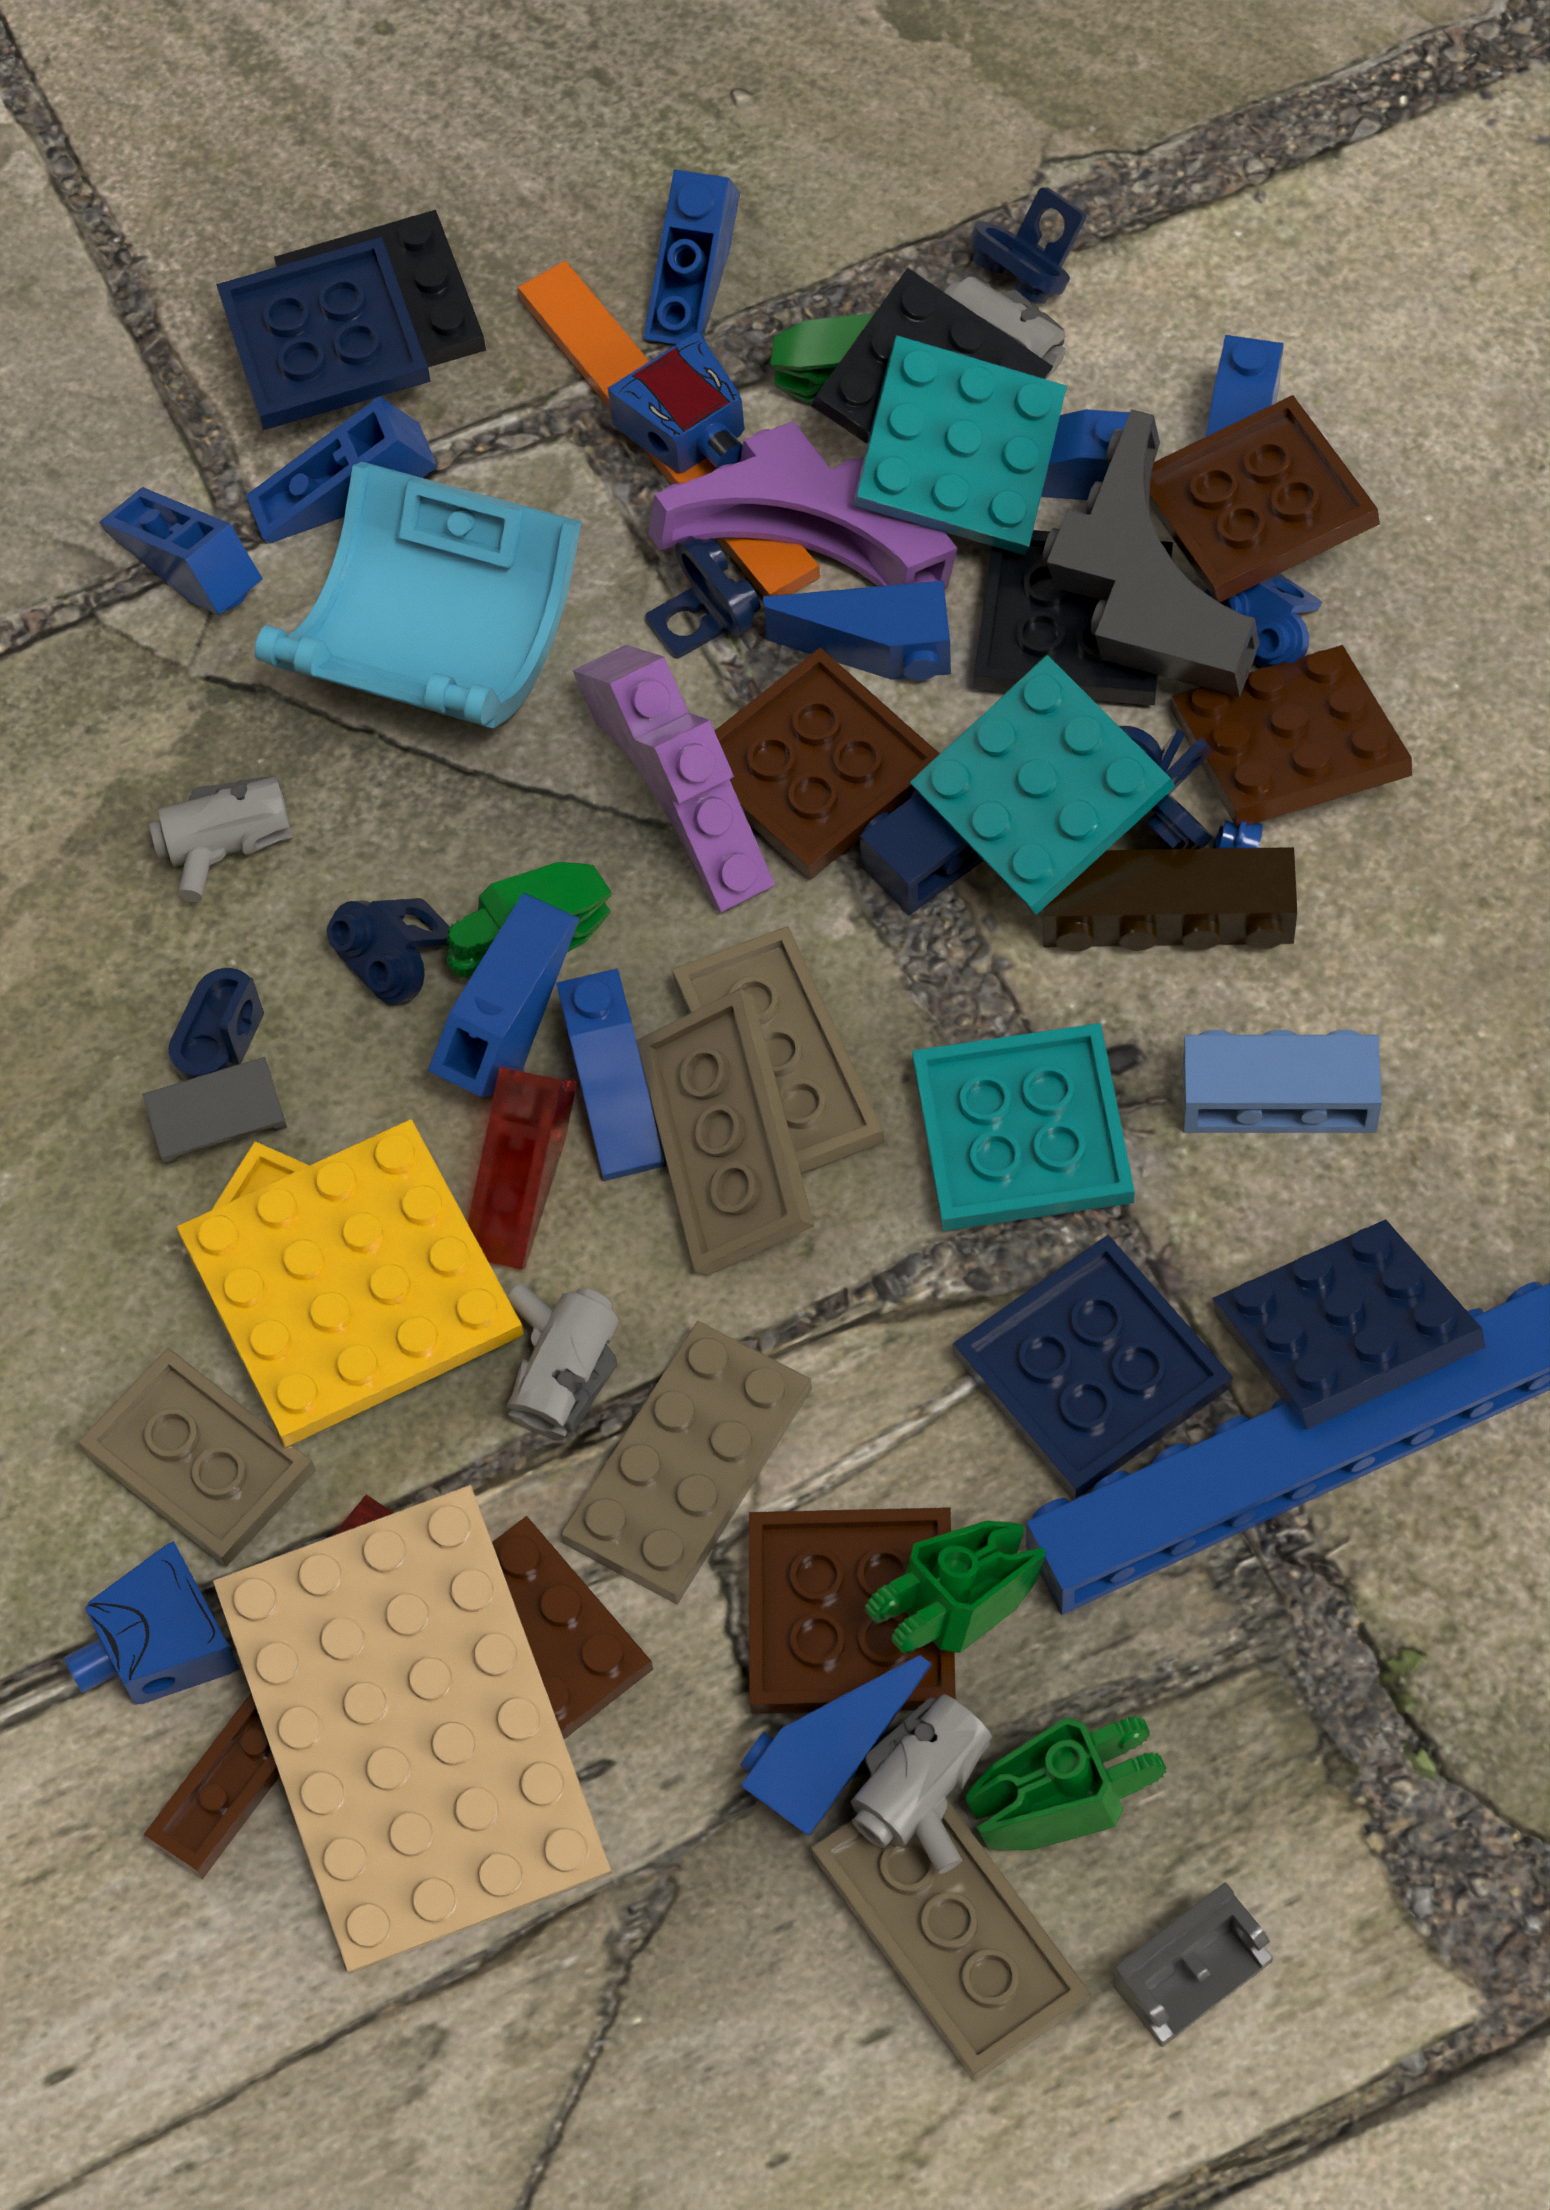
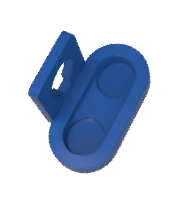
[1204,573,1322,668]

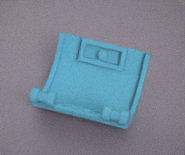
[255,461,582,729]

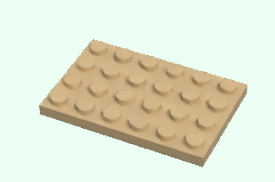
[213,1485,613,1974]

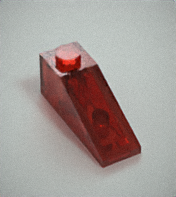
[468,1067,578,1270]

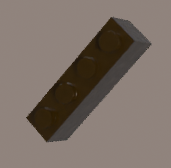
[1043,847,1298,952]

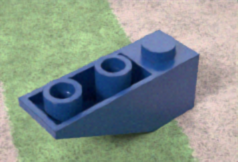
[643,169,740,345]
[428,893,580,1097]

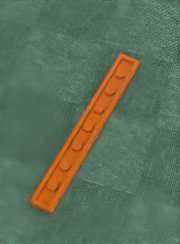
[518,260,820,597]

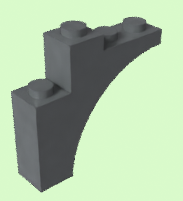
[1043,409,1260,698]

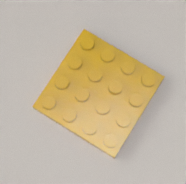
[176,1119,524,1448]

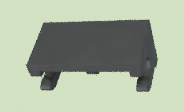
[142,1057,287,1165]
[1113,1882,1273,2047]

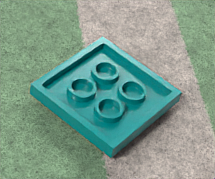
[852,335,1067,555]
[910,655,1175,915]
[912,1023,1135,1231]

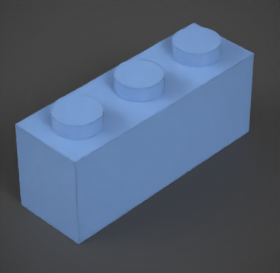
[1182,1030,1382,1133]

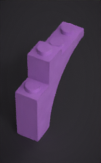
[648,421,957,589]
[572,645,775,912]

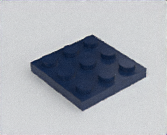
[216,237,431,431]
[1212,1219,1485,1430]
[953,1234,1233,1499]

